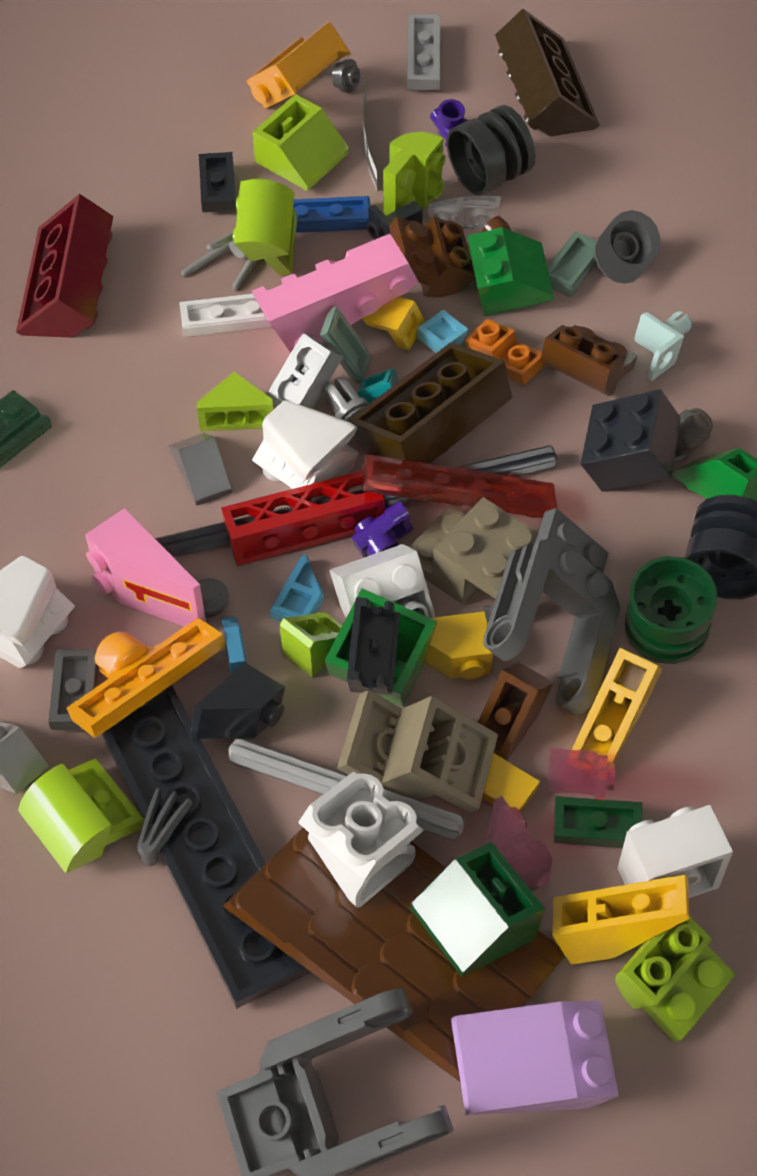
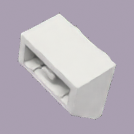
[329,544,436,618]

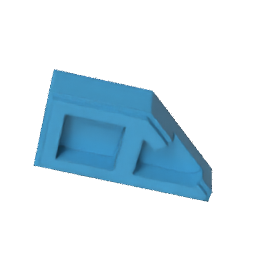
[221,615,247,675]

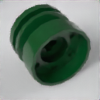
[625,556,717,664]

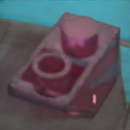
[485,796,552,892]

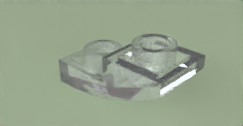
[428,196,501,230]

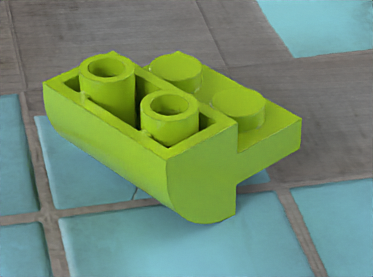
[383,132,446,215]
[233,179,298,276]
[18,758,144,873]
[615,915,736,1042]

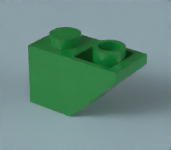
[673,448,757,501]

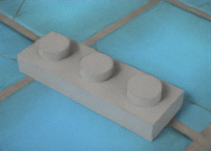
[407,14,440,90]

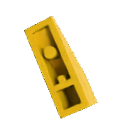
[566,648,663,781]
[552,875,690,965]

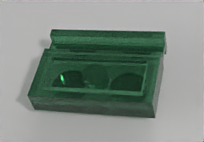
[0,390,52,468]

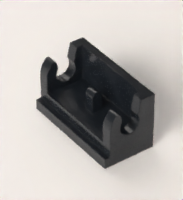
[347,597,400,695]

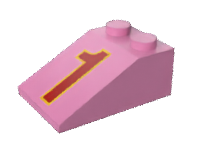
[85,508,206,627]

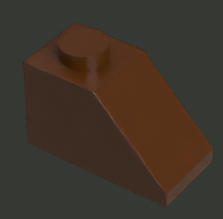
[478,662,554,761]

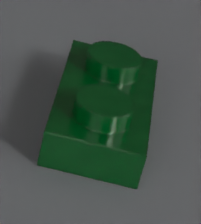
[553,796,642,848]

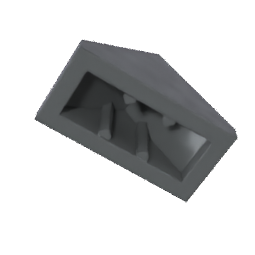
[169,433,232,505]

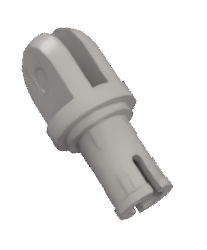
[324,377,370,452]

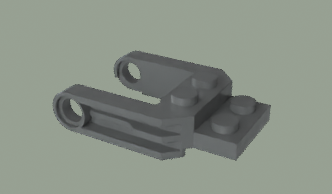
[483,508,621,715]
[216,988,454,1176]

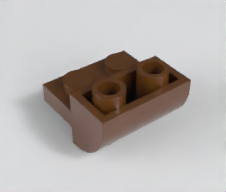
[389,216,476,297]
[541,325,638,396]

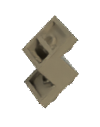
[409,497,538,604]
[337,690,498,813]

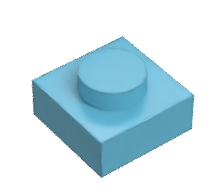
[417,310,469,353]

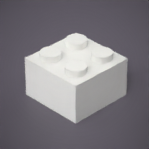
[617,805,733,898]

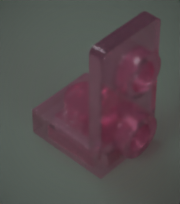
[547,748,615,800]

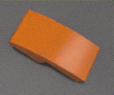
[464,319,546,386]

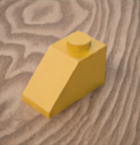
[424,611,493,680]

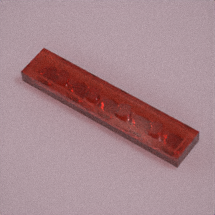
[362,454,558,518]

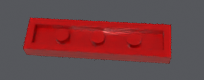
[221,469,385,566]

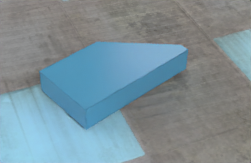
[270,554,324,622]

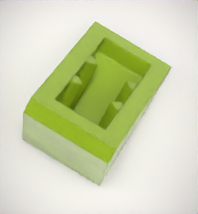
[197,371,273,431]
[280,612,342,678]

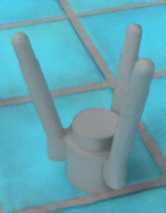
[181,232,258,291]

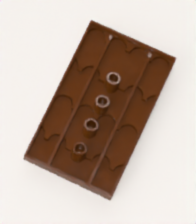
[223,827,565,1081]

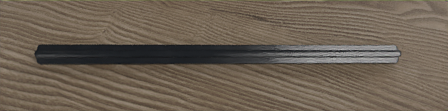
[155,445,557,557]

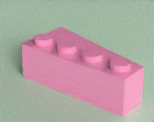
[252,234,419,353]

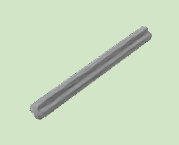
[228,739,465,841]

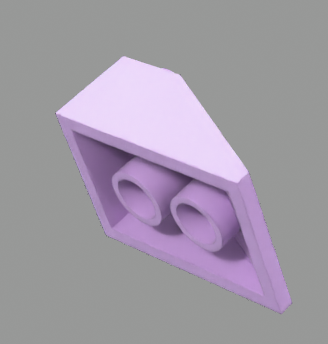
[451,1001,619,1115]

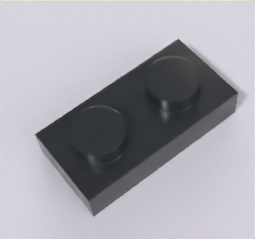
[199,152,237,213]

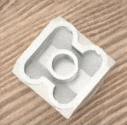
[252,400,359,501]
[0,556,75,668]
[298,771,424,907]

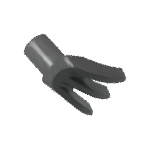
[137,787,192,867]

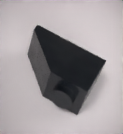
[190,662,285,739]

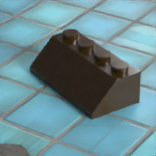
[495,9,600,137]
[348,342,513,479]

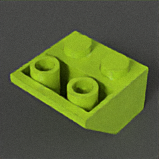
[252,94,349,191]

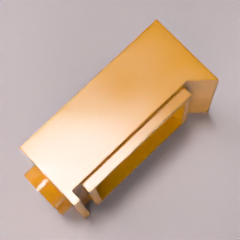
[246,21,351,108]

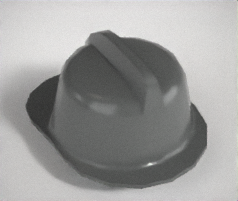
[595,210,660,284]

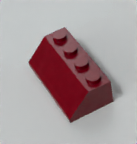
[16,194,114,338]

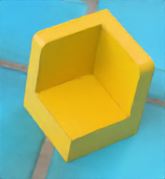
[363,297,426,351]

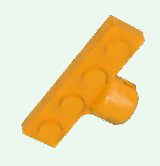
[67,618,226,738]

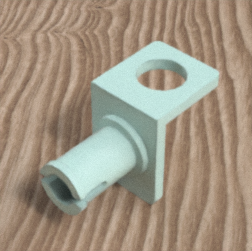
[634,311,692,381]

